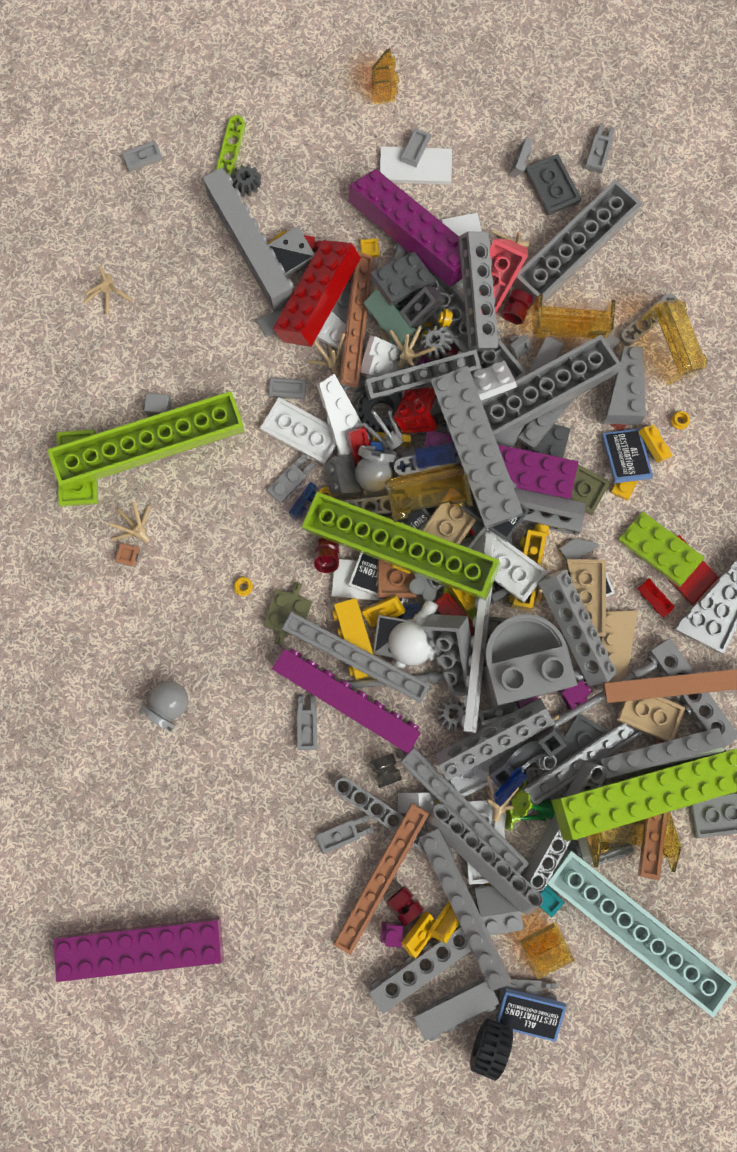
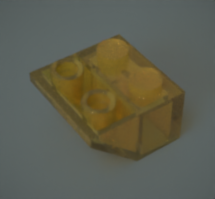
[371,48,399,105]
[519,922,575,979]

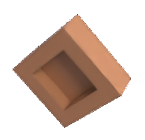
[115,543,140,567]

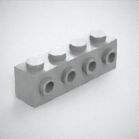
[413,977,499,1041]

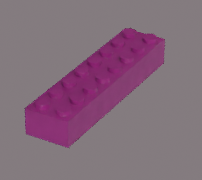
[348,169,478,287]
[420,431,579,500]
[272,648,421,754]
[54,917,224,982]

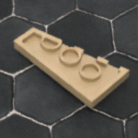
[567,559,606,637]
[600,610,638,683]

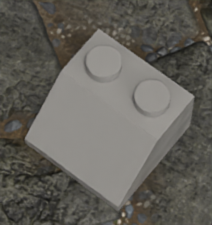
[474,885,523,936]

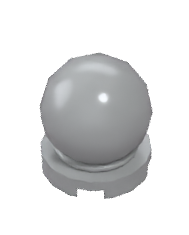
[355,445,396,492]
[138,681,188,732]

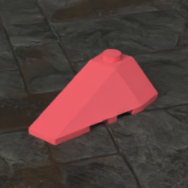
[479,238,528,315]

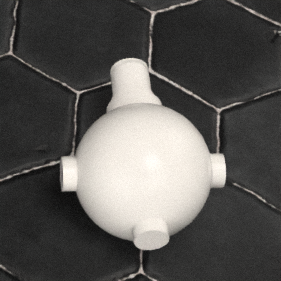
[388,599,439,669]

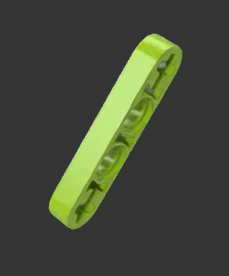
[216,115,245,176]

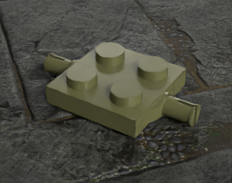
[264,582,312,646]

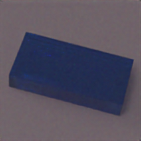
[415,443,456,469]
[493,767,528,807]

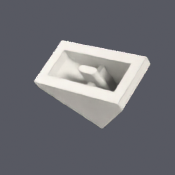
[398,792,437,813]

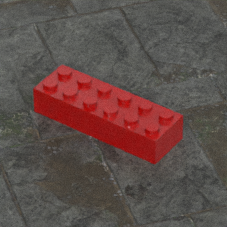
[272,240,361,347]

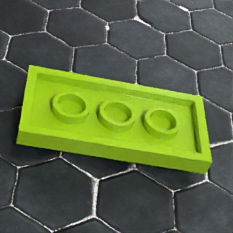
[56,430,99,507]
[618,512,705,587]

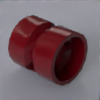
[502,289,533,325]
[314,538,339,573]
[386,885,424,926]

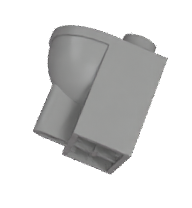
[482,614,578,708]

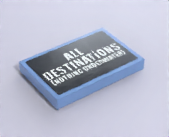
[602,429,653,483]
[496,988,566,1042]

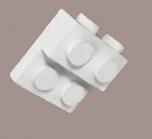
[360,336,401,379]

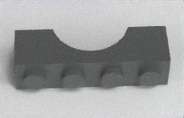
[489,724,567,791]

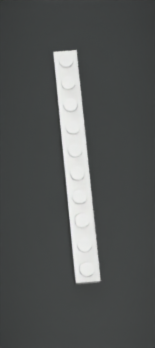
[462,533,498,733]

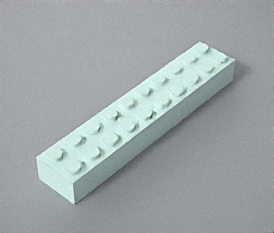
[547,849,737,1018]

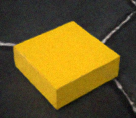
[360,238,380,258]

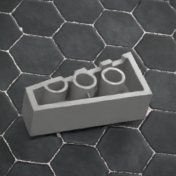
[603,346,646,425]
[422,614,473,696]

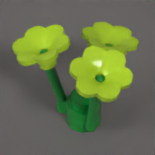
[505,777,555,831]

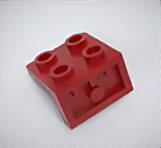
[393,387,438,433]

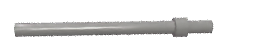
[554,661,657,727]
[346,671,446,689]

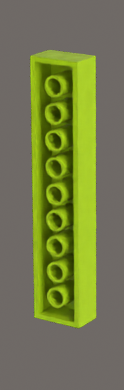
[47,391,244,491]
[302,492,501,601]
[551,748,737,841]

